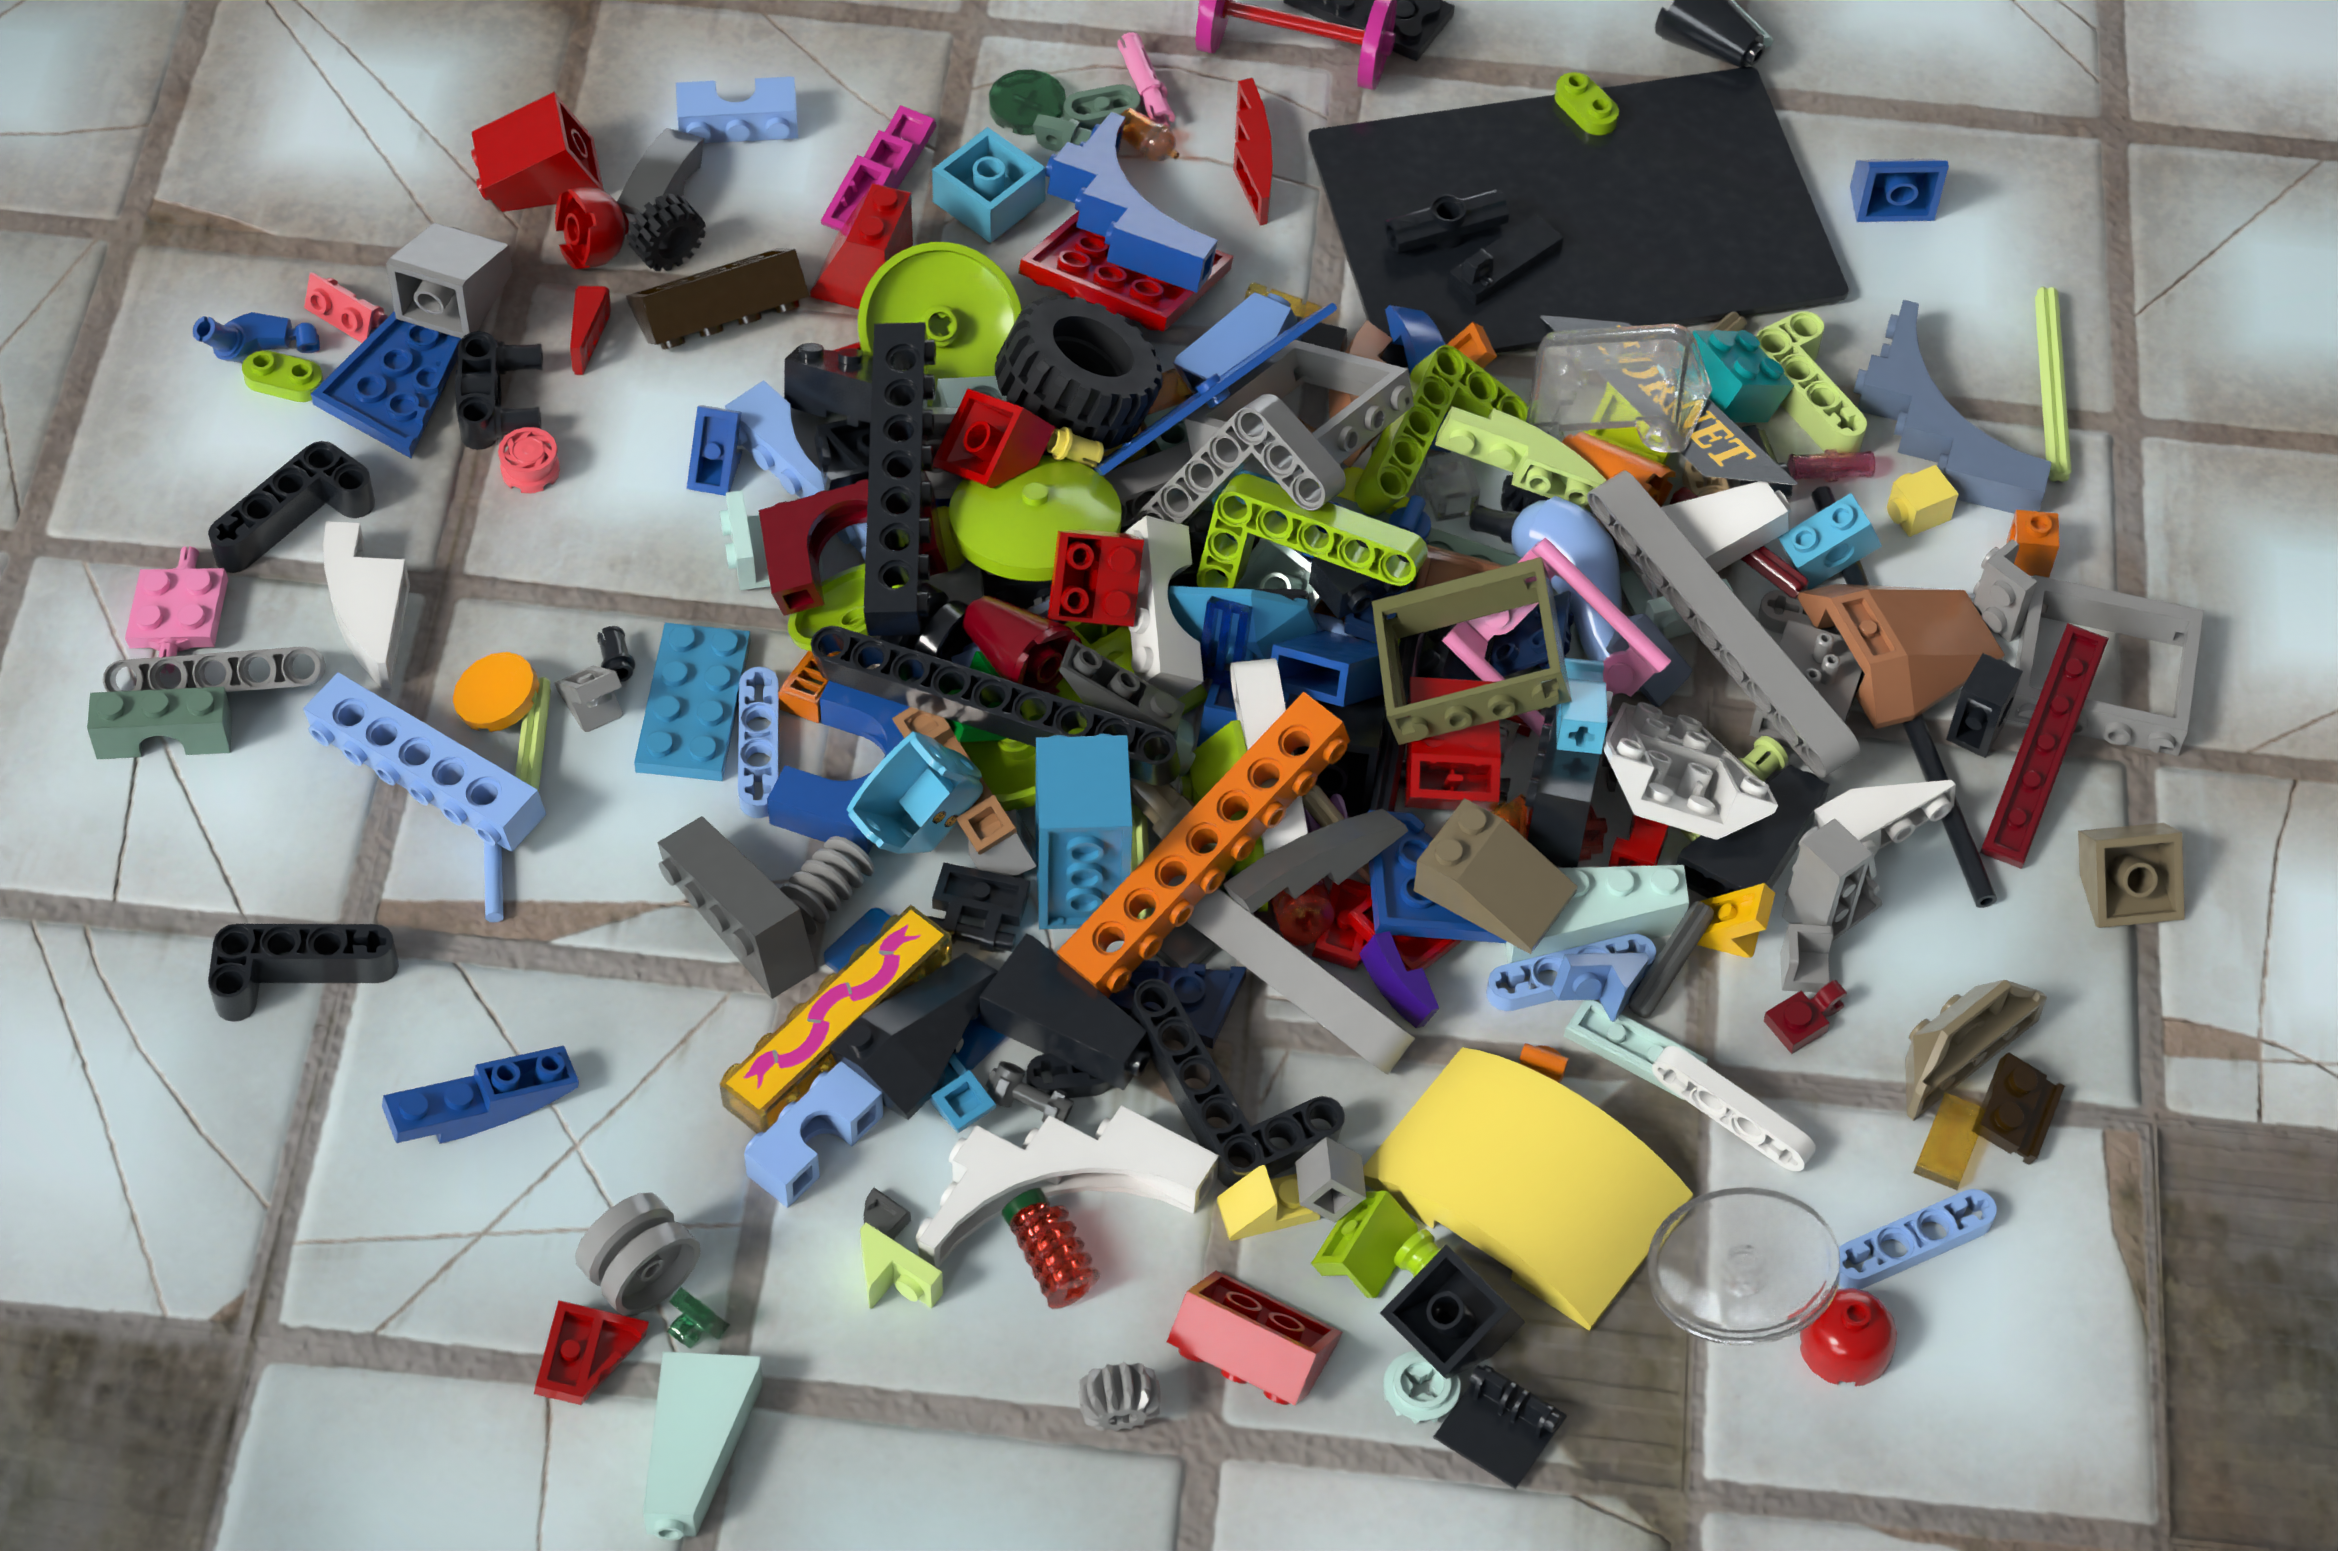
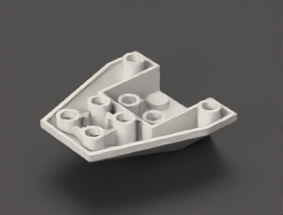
[1603,702,1778,840]

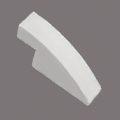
[323,521,410,689]

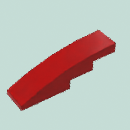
[1233,77,1273,226]

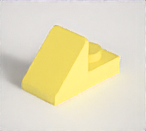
[1217,1165,1321,1241]

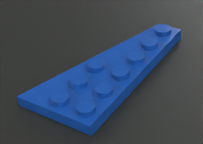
[311,311,462,458]

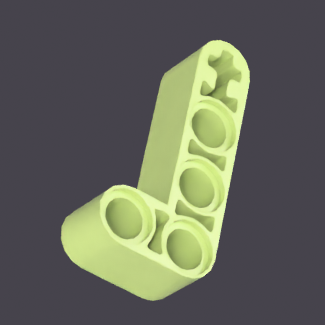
[1756,311,1867,463]

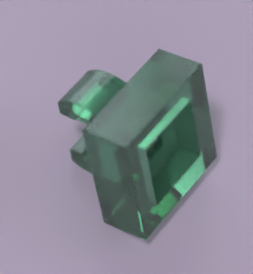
[667,1287,730,1349]

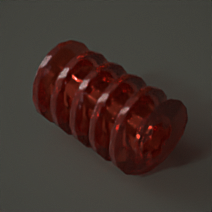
[1270,878,1334,946]
[1010,1202,1100,1309]

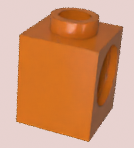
[2006,509,2059,577]

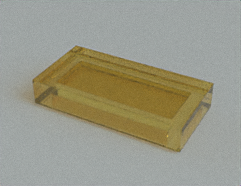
[1913,1092,1981,1190]

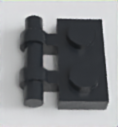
[926,862,1031,952]

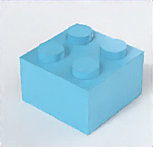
[932,127,1046,243]

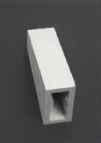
[1613,481,1791,599]

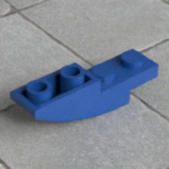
[382,1045,579,1144]

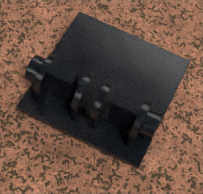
[1433,1365,1567,1490]

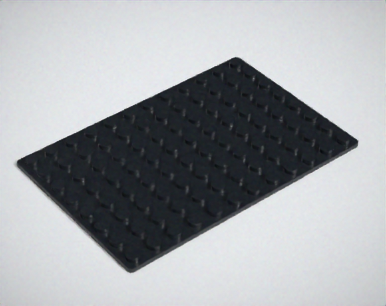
[1308,66,1849,368]

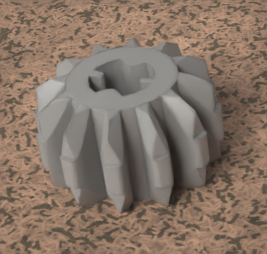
[1078,1361,1161,1432]

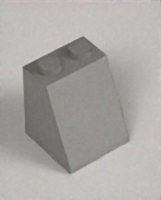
[386,223,513,338]

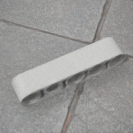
[1230,658,1308,856]

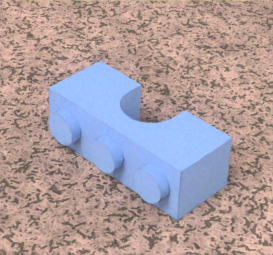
[676,76,798,143]
[744,1061,883,1208]

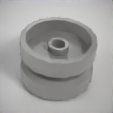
[575,1192,700,1316]

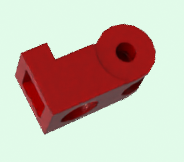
[1608,813,1669,867]

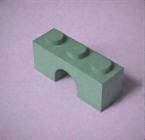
[87,687,233,759]

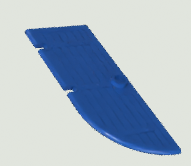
[1091,303,1337,476]

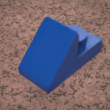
[686,405,743,496]

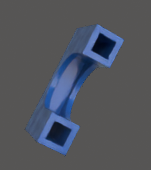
[767,681,909,855]

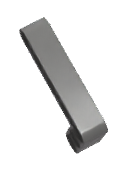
[1135,394,1346,525]

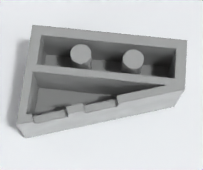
[1782,818,1882,942]

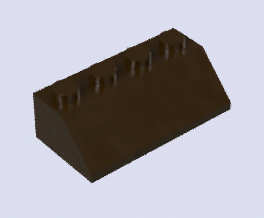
[626,248,809,350]

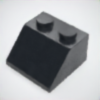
[1380,1244,1525,1380]

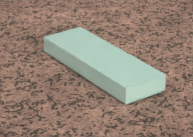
[1564,1000,1708,1100]

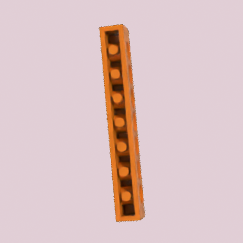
[1057,692,1350,998]

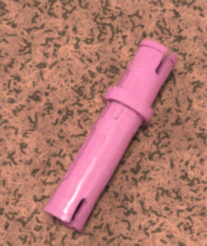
[1117,32,1175,130]

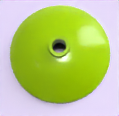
[787,564,904,652]

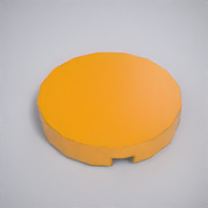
[453,652,540,732]

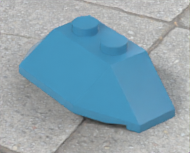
[1167,586,1319,665]

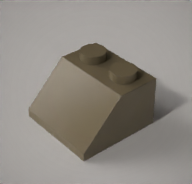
[2078,823,2185,928]

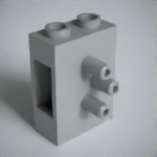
[1749,620,1863,749]

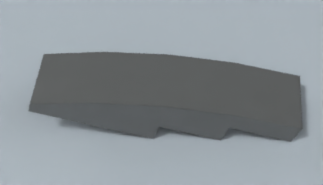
[1223,809,1408,913]

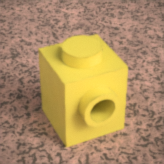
[1887,465,1958,537]

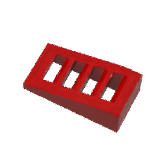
[570,286,611,375]

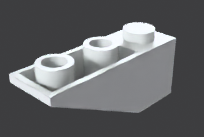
[1813,780,1956,856]

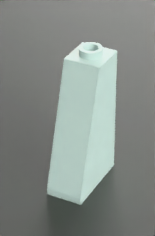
[643,1352,763,1540]

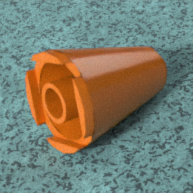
[1562,432,1676,507]

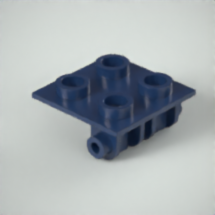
[1490,591,1574,677]

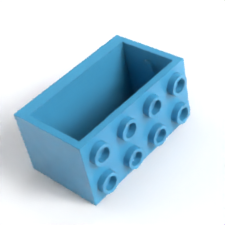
[1035,734,1133,930]

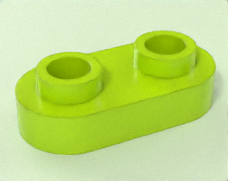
[1555,72,1619,135]
[242,350,324,402]

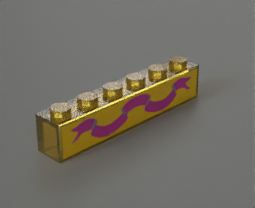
[719,904,953,1133]

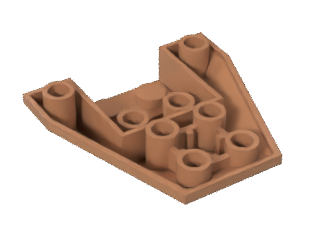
[1797,584,2005,729]

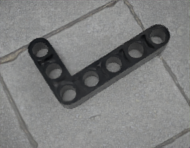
[1130,978,1345,1188]

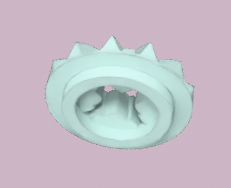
[1383,1350,1460,1424]

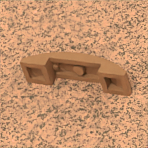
[892,707,1017,855]

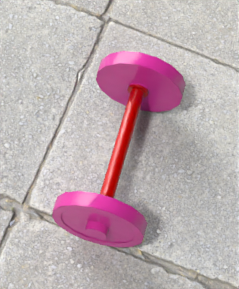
[1195,0,1397,90]

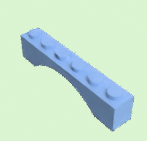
[725,380,894,560]

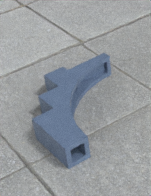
[1853,300,2052,514]

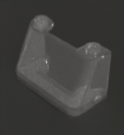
[1526,324,1712,452]

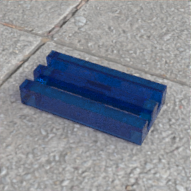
[1200,596,1253,688]

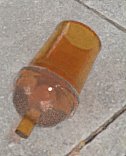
[1120,108,1180,162]

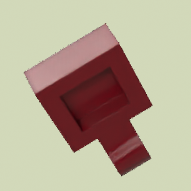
[1764,980,1847,1054]

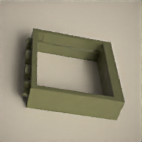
[1372,557,1572,745]

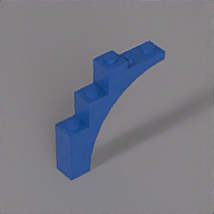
[1045,112,1218,293]

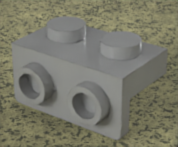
[1973,539,2037,643]

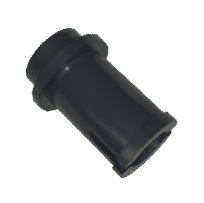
[597,626,636,682]

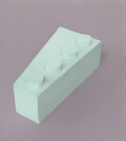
[1505,865,1689,964]

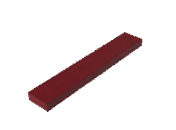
[1980,623,2109,869]

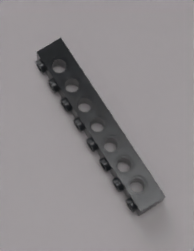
[864,322,936,636]

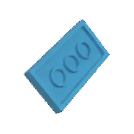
[634,623,751,781]

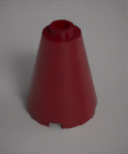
[963,596,1082,695]

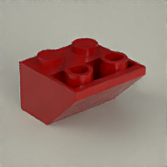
[1048,530,1144,627]

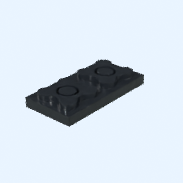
[1284,0,1455,62]

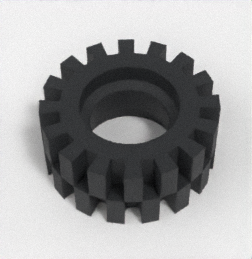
[627,194,706,272]

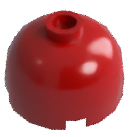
[555,187,629,269]
[1800,1288,1897,1386]

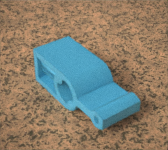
[1556,658,1607,754]

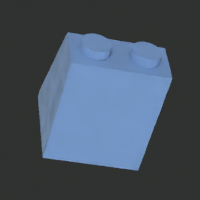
[1173,292,1303,419]

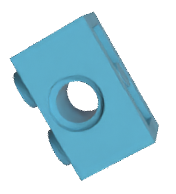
[1778,493,1882,590]

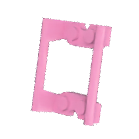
[1442,537,1671,737]

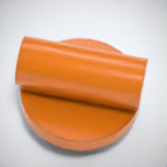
[1519,1043,1569,1083]

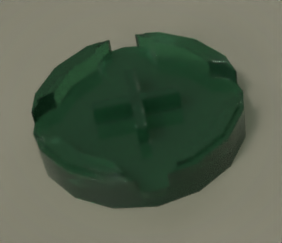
[989,69,1066,135]

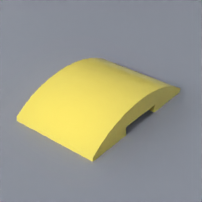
[1363,1047,1693,1331]

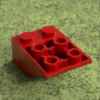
[1405,677,1501,812]

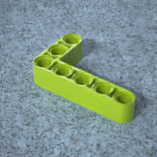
[1354,345,1530,516]
[1197,473,1428,588]

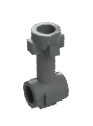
[985,1061,1074,1123]

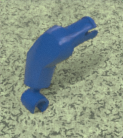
[193,312,320,362]

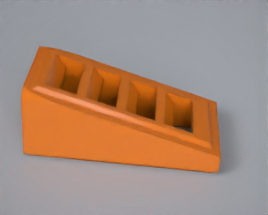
[778,651,841,723]

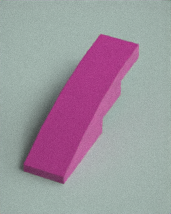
[820,105,937,231]

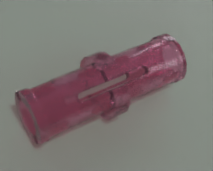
[1787,449,1875,482]

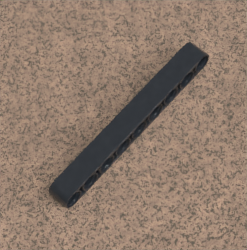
[811,626,1181,786]

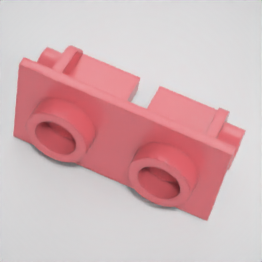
[304,272,388,343]

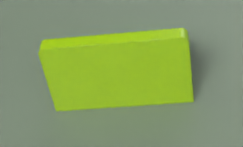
[1311,1191,1418,1298]

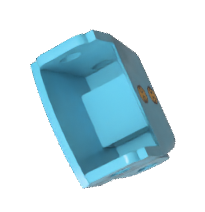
[847,731,983,854]

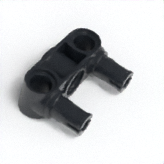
[455,331,543,450]

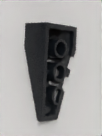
[829,952,998,1120]

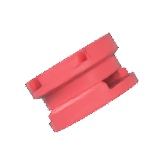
[498,427,560,494]

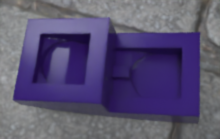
[1359,931,1439,1028]

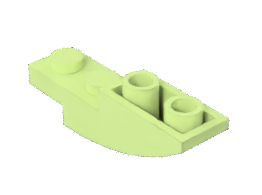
[1435,406,1607,512]

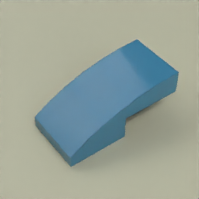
[929,1053,997,1133]

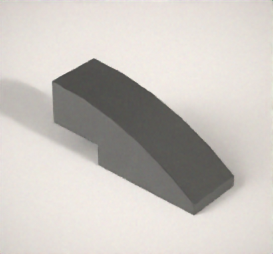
[617,128,704,215]

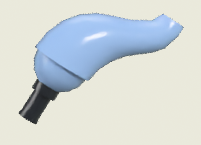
[1469,496,1622,661]

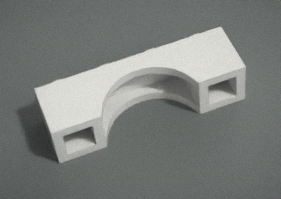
[1123,516,1204,699]

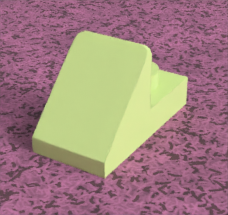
[860,1222,943,1309]

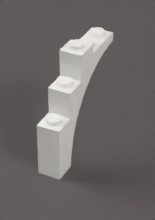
[915,1105,1219,1269]

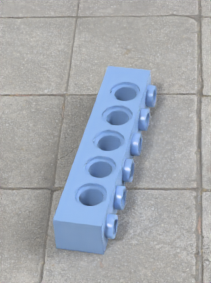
[303,672,546,852]

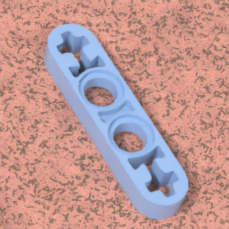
[738,667,779,818]
[1486,934,1656,1011]
[1831,1189,1997,1289]

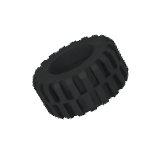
[995,295,1163,450]

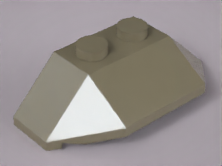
[1905,980,2047,1121]

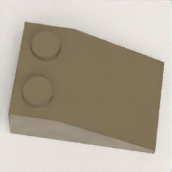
[1414,798,1578,954]

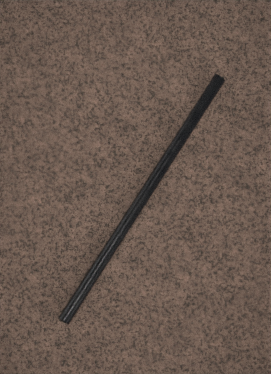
[1811,486,1997,908]

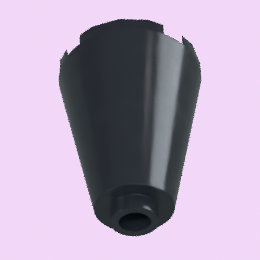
[1655,0,1765,68]

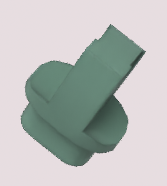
[1033,114,1092,151]

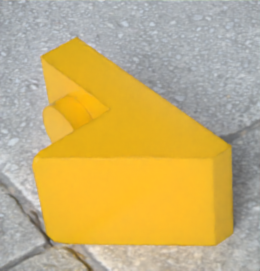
[1697,883,1775,958]

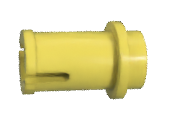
[1046,427,1104,468]

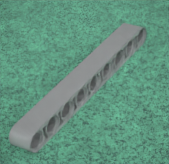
[1587,470,1860,778]

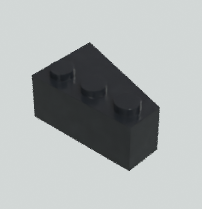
[784,343,905,427]

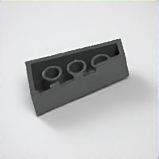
[657,816,817,999]

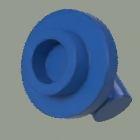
[1389,495,1431,539]

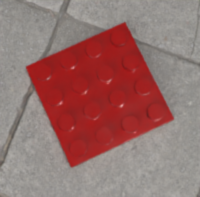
[1018,211,1234,332]

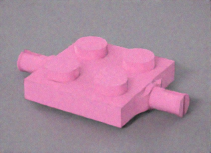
[125,546,228,674]

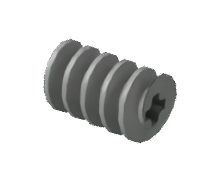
[780,836,874,935]

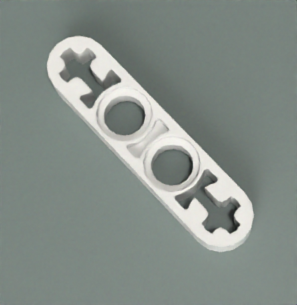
[1652,1046,1816,1171]

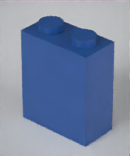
[1271,630,1384,707]

